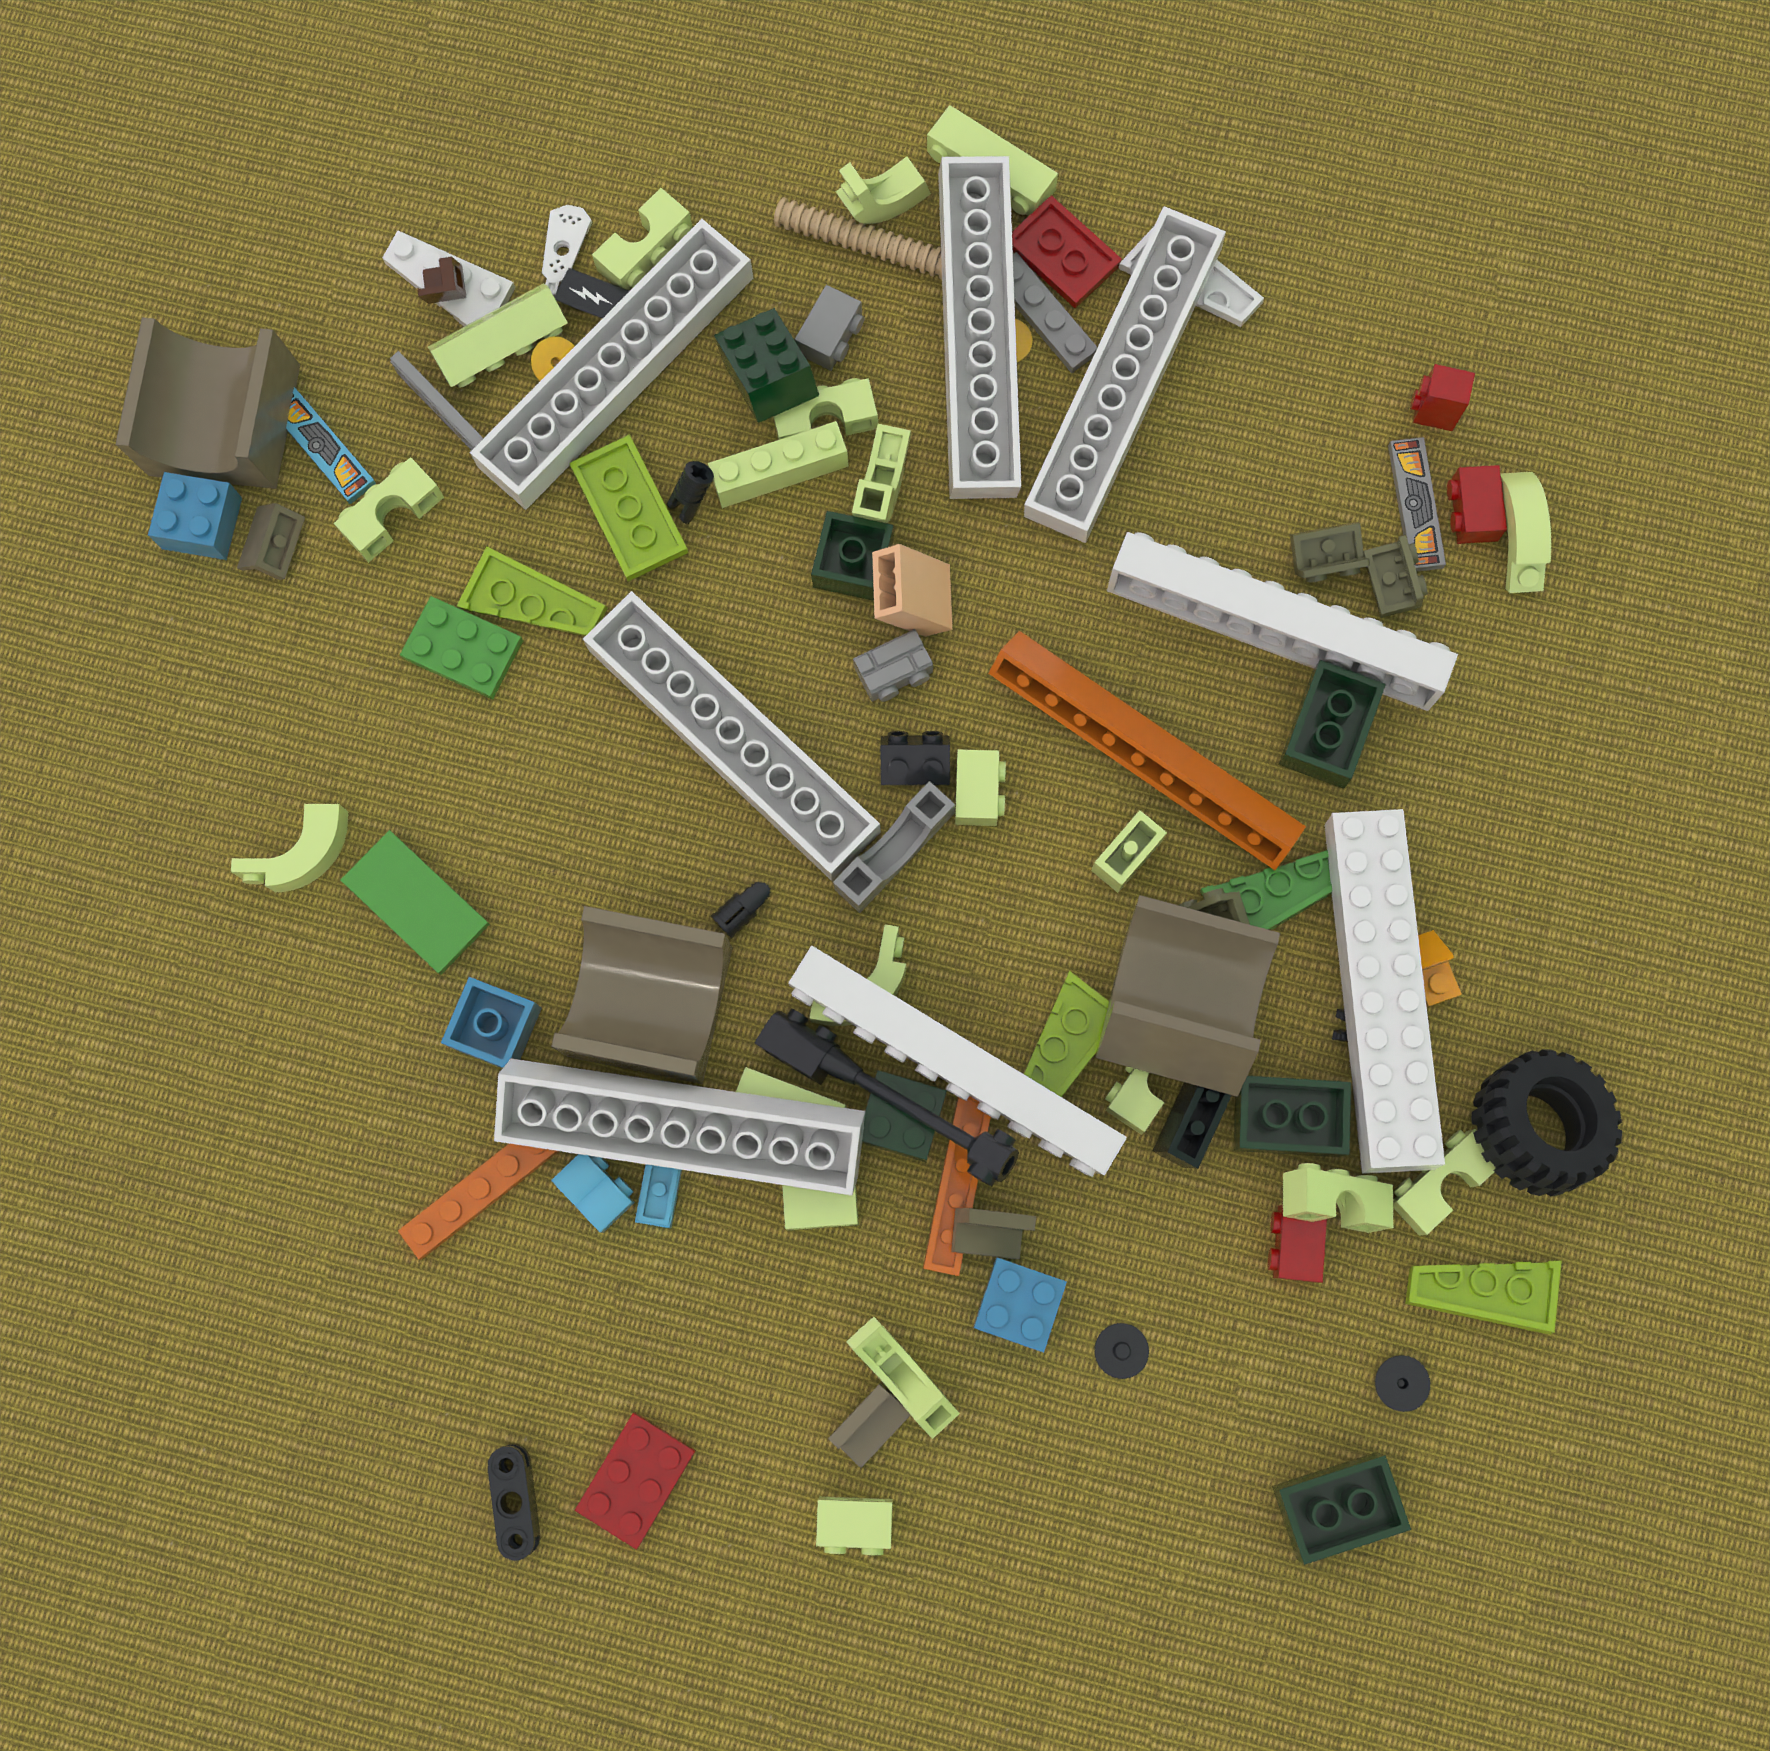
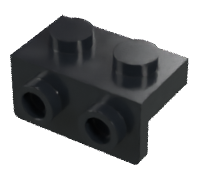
[880,731,950,785]

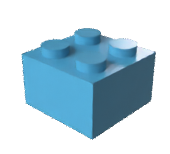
[148,472,242,560]
[441,977,542,1069]
[973,1257,1067,1353]

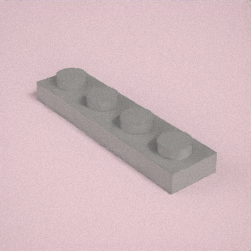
[1013,252,1098,373]

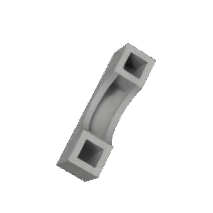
[833,781,955,913]

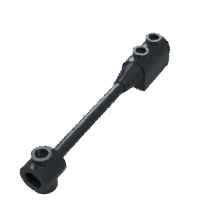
[754,1008,1019,1187]

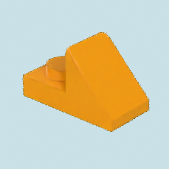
[1418,930,1462,1008]

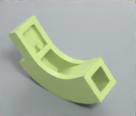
[835,157,931,224]
[852,424,911,523]
[1501,472,1551,593]
[231,804,348,892]
[810,924,907,1026]
[846,1317,960,1439]

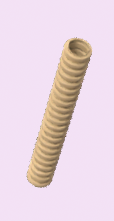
[774,197,942,279]

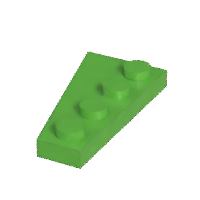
[1200,850,1332,930]

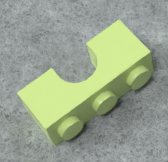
[592,188,693,290]
[773,378,878,440]
[334,457,444,563]
[1105,1066,1164,1135]
[1393,1129,1496,1236]
[1283,1163,1393,1233]

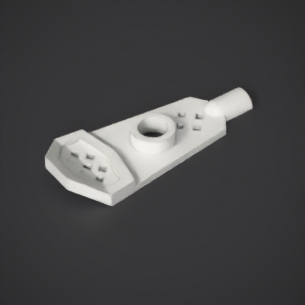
[542,205,592,296]

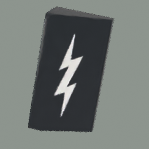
[554,268,629,318]

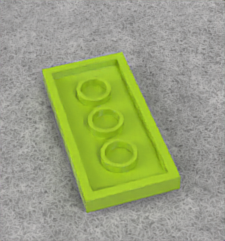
[569,434,689,582]

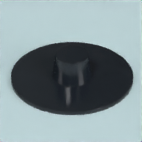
[1094,1323,1149,1379]
[1375,1355,1430,1412]

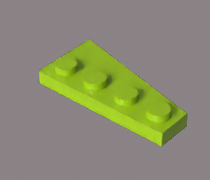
[456,546,608,636]
[1024,971,1109,1097]
[1405,1261,1562,1335]

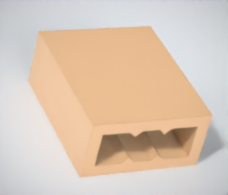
[872,544,953,637]

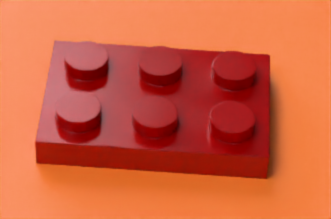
[1012,195,1122,309]
[574,1412,696,1550]

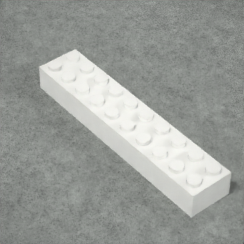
[938,156,1021,499]
[1024,206,1226,543]
[470,219,753,510]
[1107,532,1458,711]
[583,591,881,882]
[1324,809,1445,1174]
[788,945,1127,1177]
[494,1059,866,1195]

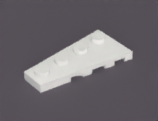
[1119,227,1264,327]
[382,231,515,326]

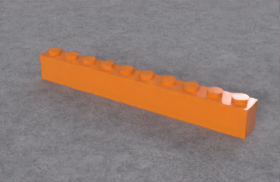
[988,631,1306,870]

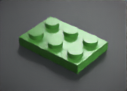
[400,596,523,700]

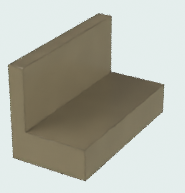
[237,503,305,580]
[951,1208,1036,1260]
[828,1383,910,1468]

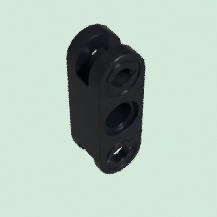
[488,1444,540,1561]

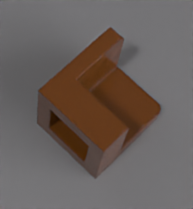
[418,256,466,304]

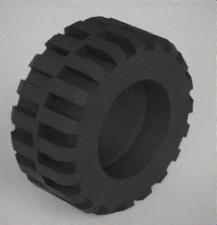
[1472,1049,1622,1196]

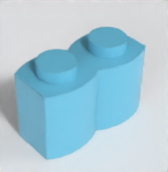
[551,1154,635,1233]

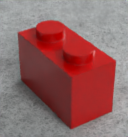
[1410,364,1475,431]
[1447,465,1507,544]
[1268,1205,1327,1283]

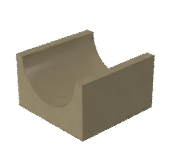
[115,317,300,489]
[1096,895,1280,1097]
[551,906,733,1084]

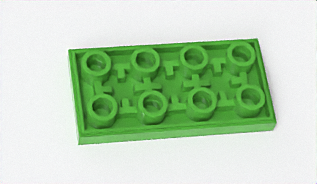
[341,830,490,975]

